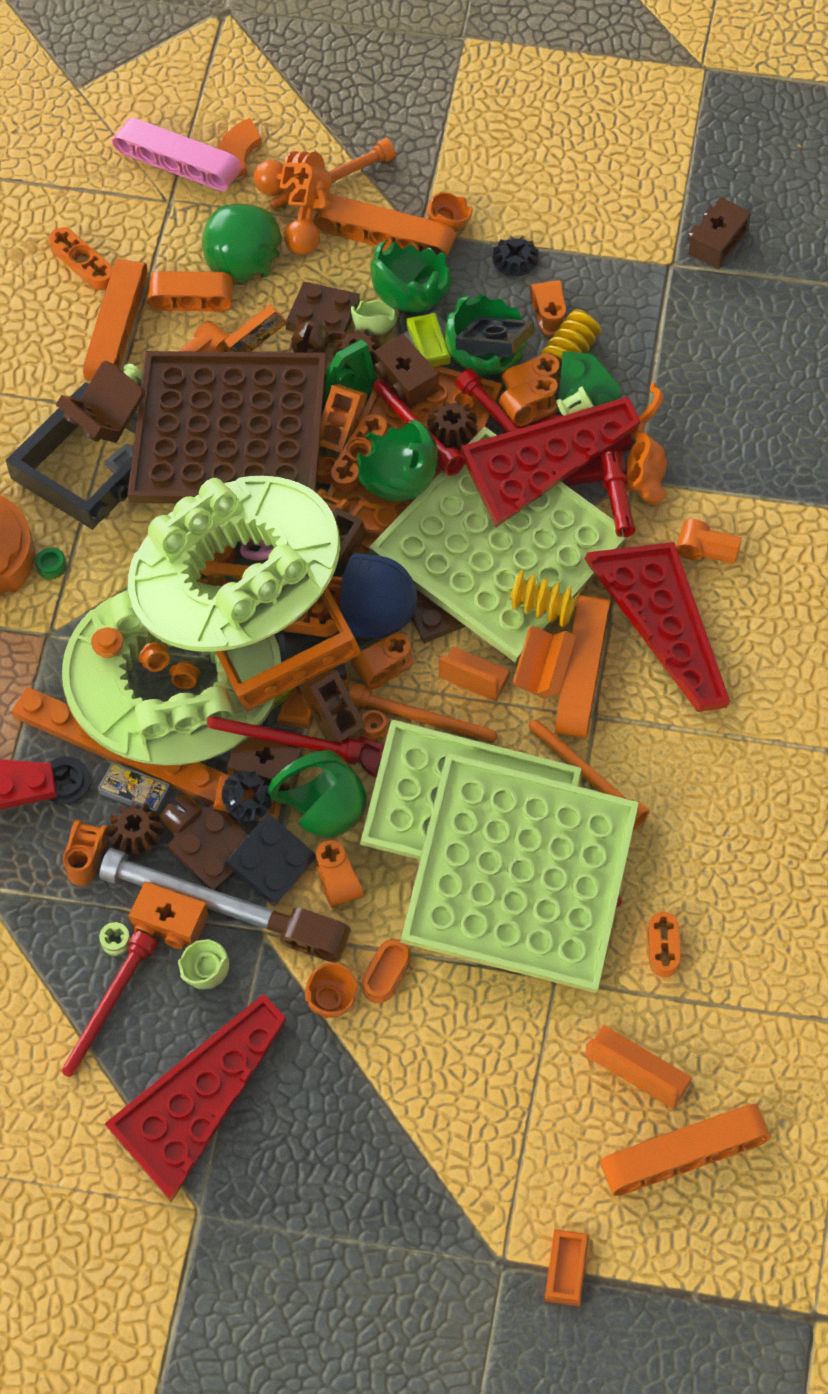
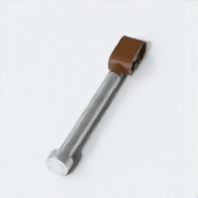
[99,848,351,963]

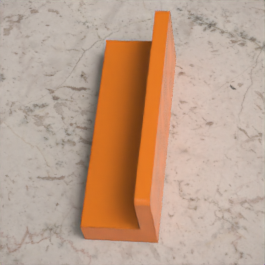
[586,1025,692,1109]

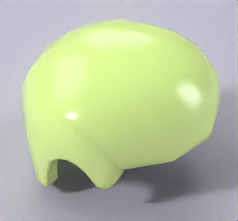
[351,300,398,337]
[178,939,229,990]

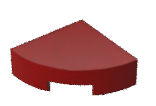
[359,736,385,778]

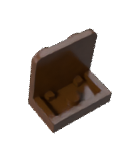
[56,361,145,443]

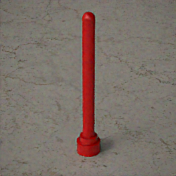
[455,368,520,432]
[373,380,465,476]
[207,716,361,765]
[62,931,158,1077]

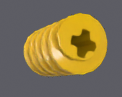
[541,309,602,373]
[510,569,580,627]

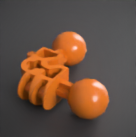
[253,151,332,256]

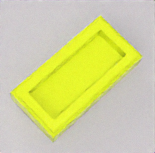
[407,313,450,367]

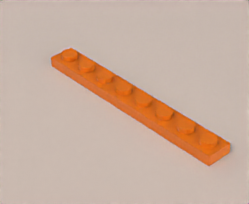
[11,686,230,814]

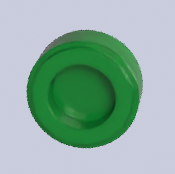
[35,547,67,579]

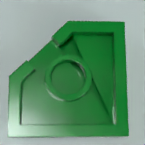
[323,339,377,411]
[558,351,621,413]

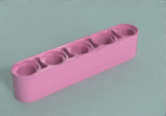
[112,118,242,191]

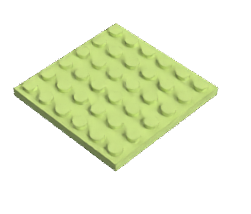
[368,426,629,663]
[400,752,639,993]

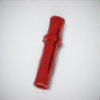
[600,451,636,538]

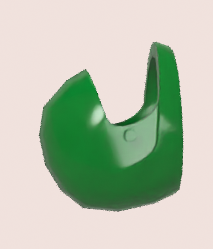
[268,750,367,838]

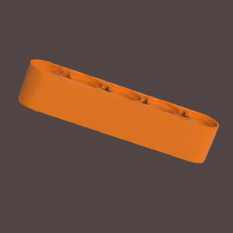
[313,194,456,259]
[83,259,148,380]
[554,595,610,738]
[599,1104,771,1196]

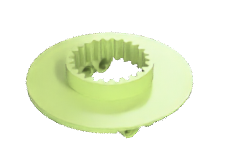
[128,476,340,652]
[62,582,281,765]

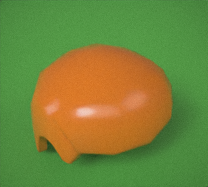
[427,192,473,232]
[305,963,358,1018]

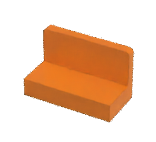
[513,626,576,699]
[438,647,510,701]

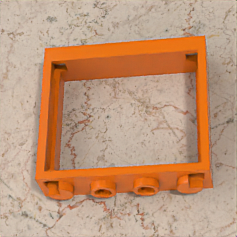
[215,587,361,712]

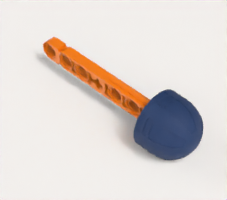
[196,553,417,638]

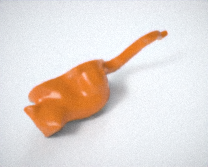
[626,382,667,507]

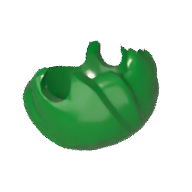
[202,203,282,282]
[370,240,453,312]
[445,294,528,376]
[357,420,438,502]

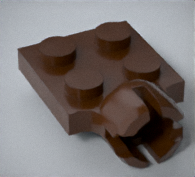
[286,282,360,353]
[161,794,248,891]

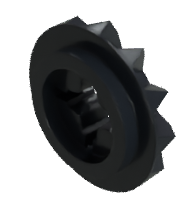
[492,235,539,276]
[48,757,91,806]
[222,770,273,822]

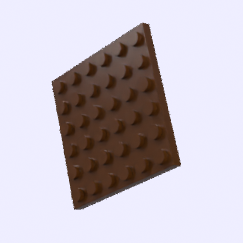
[127,351,327,504]

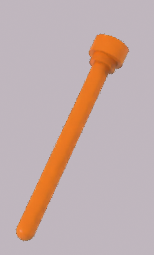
[270,137,397,209]
[349,683,497,742]
[529,720,650,830]

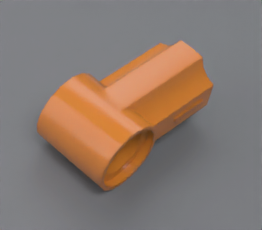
[179,320,230,352]
[676,519,742,565]

